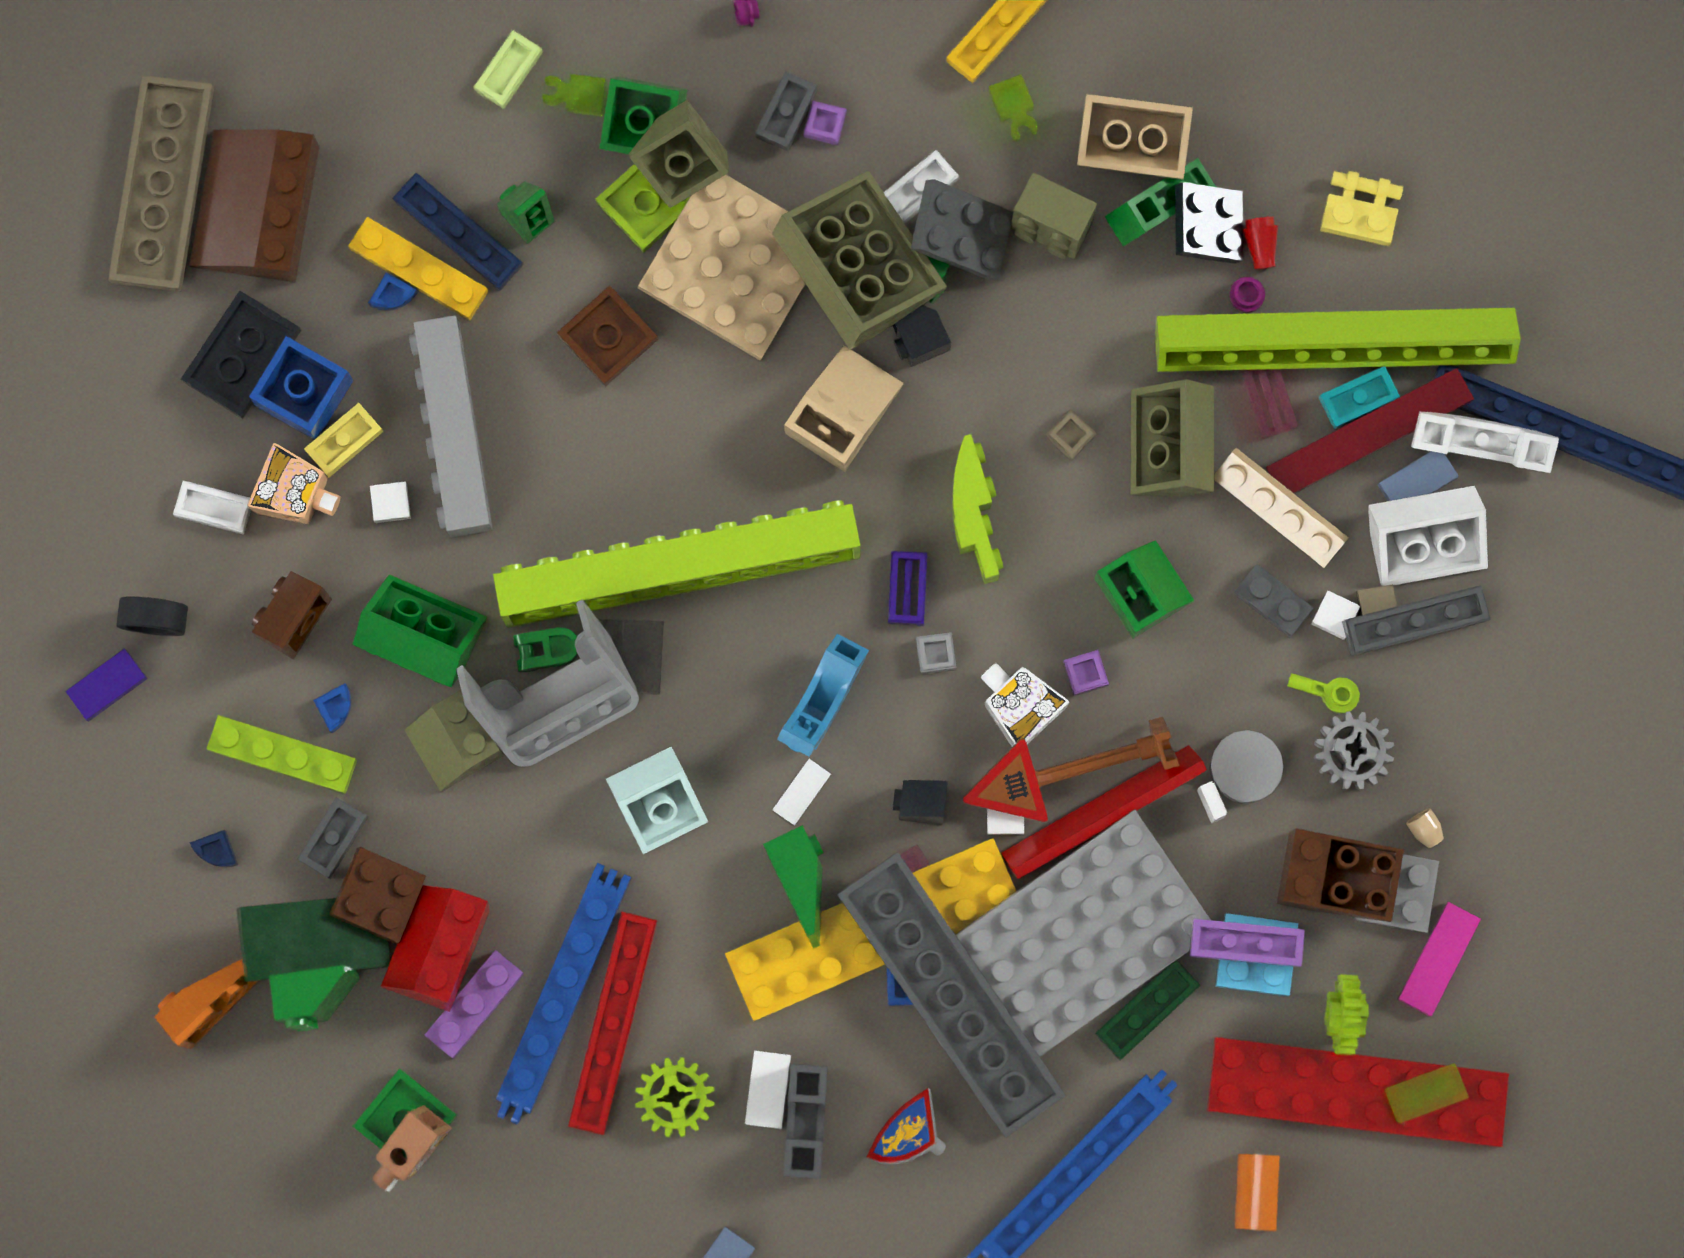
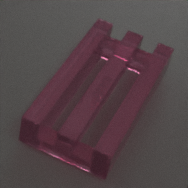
[1241,369,1298,439]

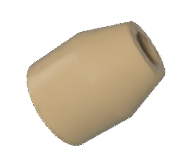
[1406,808,1444,848]

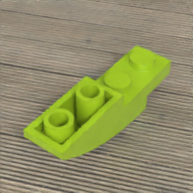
[952,434,1004,584]

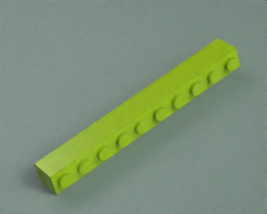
[1155,308,1521,372]

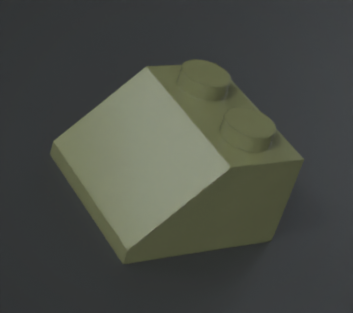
[629,100,729,208]
[405,690,504,792]

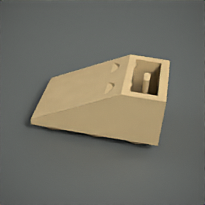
[784,345,904,472]

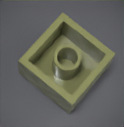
[1011,173,1098,259]

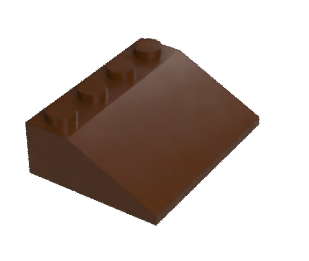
[189,129,319,282]

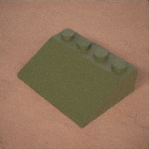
[772,170,947,350]

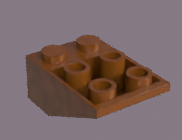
[1277,828,1404,922]

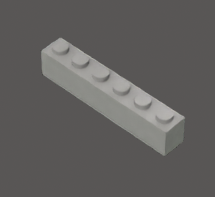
[409,315,493,538]

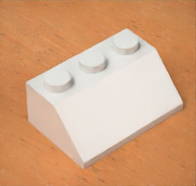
[1368,486,1488,586]

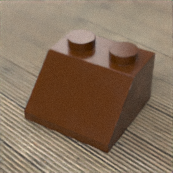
[252,571,332,660]

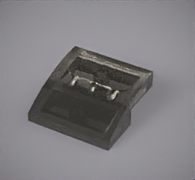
[599,619,664,695]

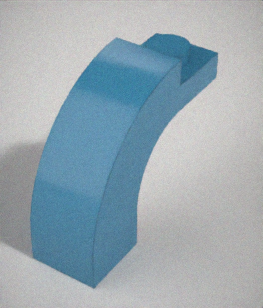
[777,634,869,757]

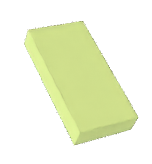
[474,30,543,109]

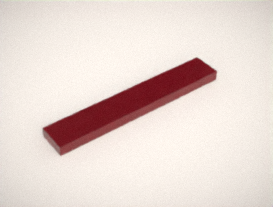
[1265,368,1474,494]

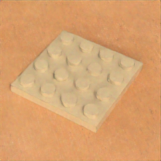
[637,175,805,360]

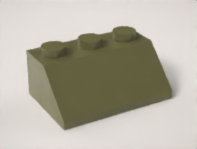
[1131,379,1214,497]

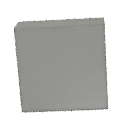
[916,632,957,674]

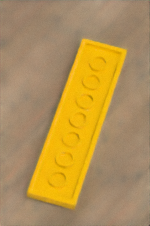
[725,838,1016,1021]

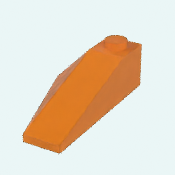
[154,959,259,1049]

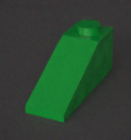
[1104,158,1216,246]
[497,181,555,244]
[763,825,824,949]

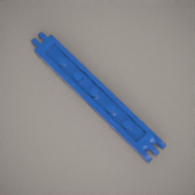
[496,863,631,1125]
[965,1069,1178,1258]

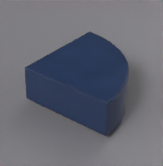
[190,830,238,867]

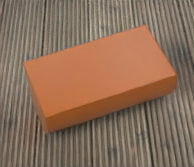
[1234,1154,1280,1231]

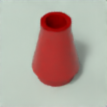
[1243,217,1278,270]

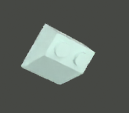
[606,747,708,854]

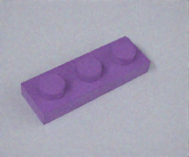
[1190,919,1305,967]
[425,950,524,1059]

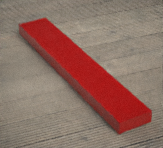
[1001,745,1207,879]
[568,912,658,1135]

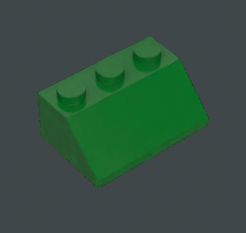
[352,574,487,688]
[269,965,359,1032]

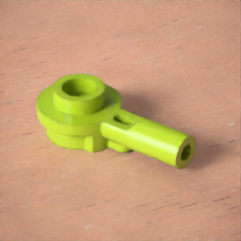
[1287,673,1360,714]

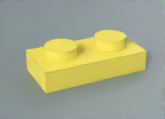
[304,402,384,478]

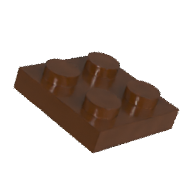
[557,285,658,387]
[330,847,426,944]

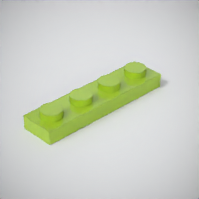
[206,715,357,794]

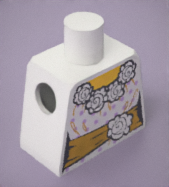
[981,663,1069,746]

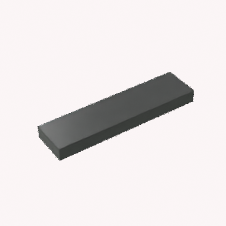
[1342,585,1491,656]

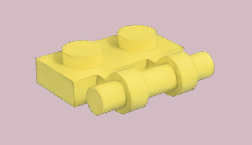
[1320,171,1403,246]

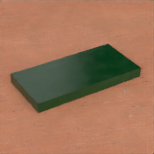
[236,898,390,982]

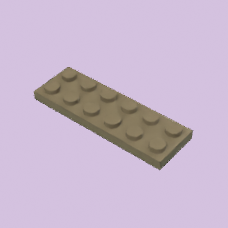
[108,75,214,292]

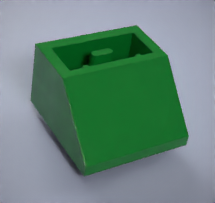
[1094,540,1194,639]

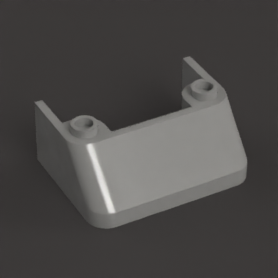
[456,600,639,767]

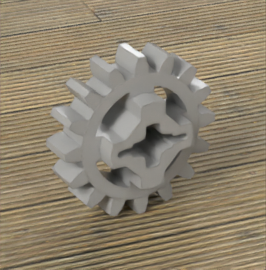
[1314,711,1394,791]

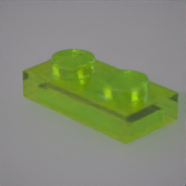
[1384,1063,1469,1124]

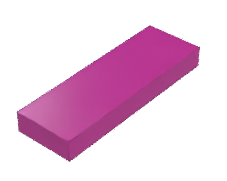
[1397,902,1481,1017]

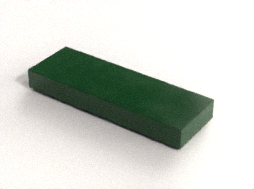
[1095,960,1201,1061]

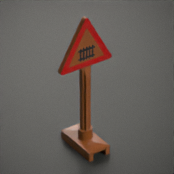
[963,716,1179,822]

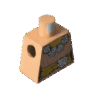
[247,443,341,524]

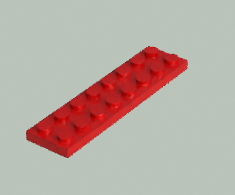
[1207,1037,1509,1147]

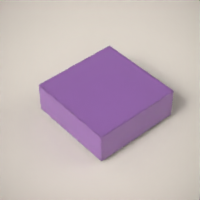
[804,101,847,145]
[1063,650,1109,696]

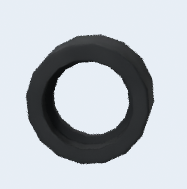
[116,596,188,636]

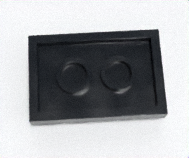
[181,290,301,419]

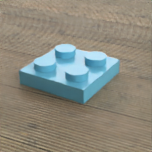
[1215,913,1298,997]

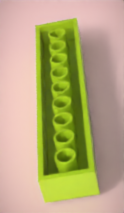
[493,500,861,628]

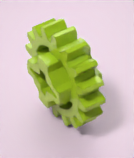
[1324,974,1369,1055]
[635,1057,715,1137]

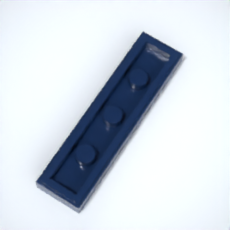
[393,173,523,291]

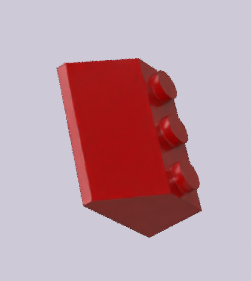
[381,885,490,1012]

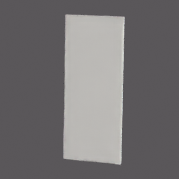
[773,759,831,826]

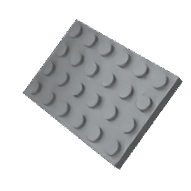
[955,810,1211,1057]

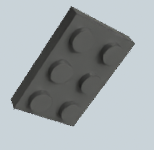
[911,179,1013,281]

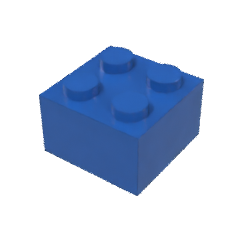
[249,336,354,440]

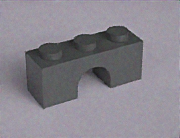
[783,1064,828,1179]

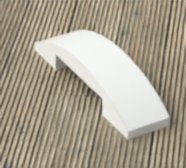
[1411,412,1559,473]

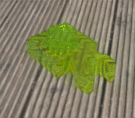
[542,74,606,116]
[988,74,1038,142]

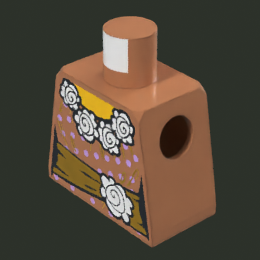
[372,1105,452,1192]

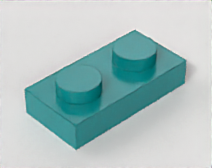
[1319,366,1400,429]

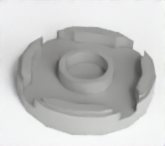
[1210,730,1284,804]

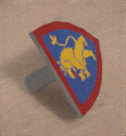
[866,1088,946,1165]

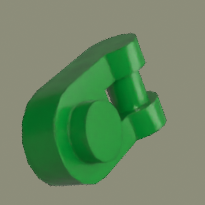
[513,627,578,672]

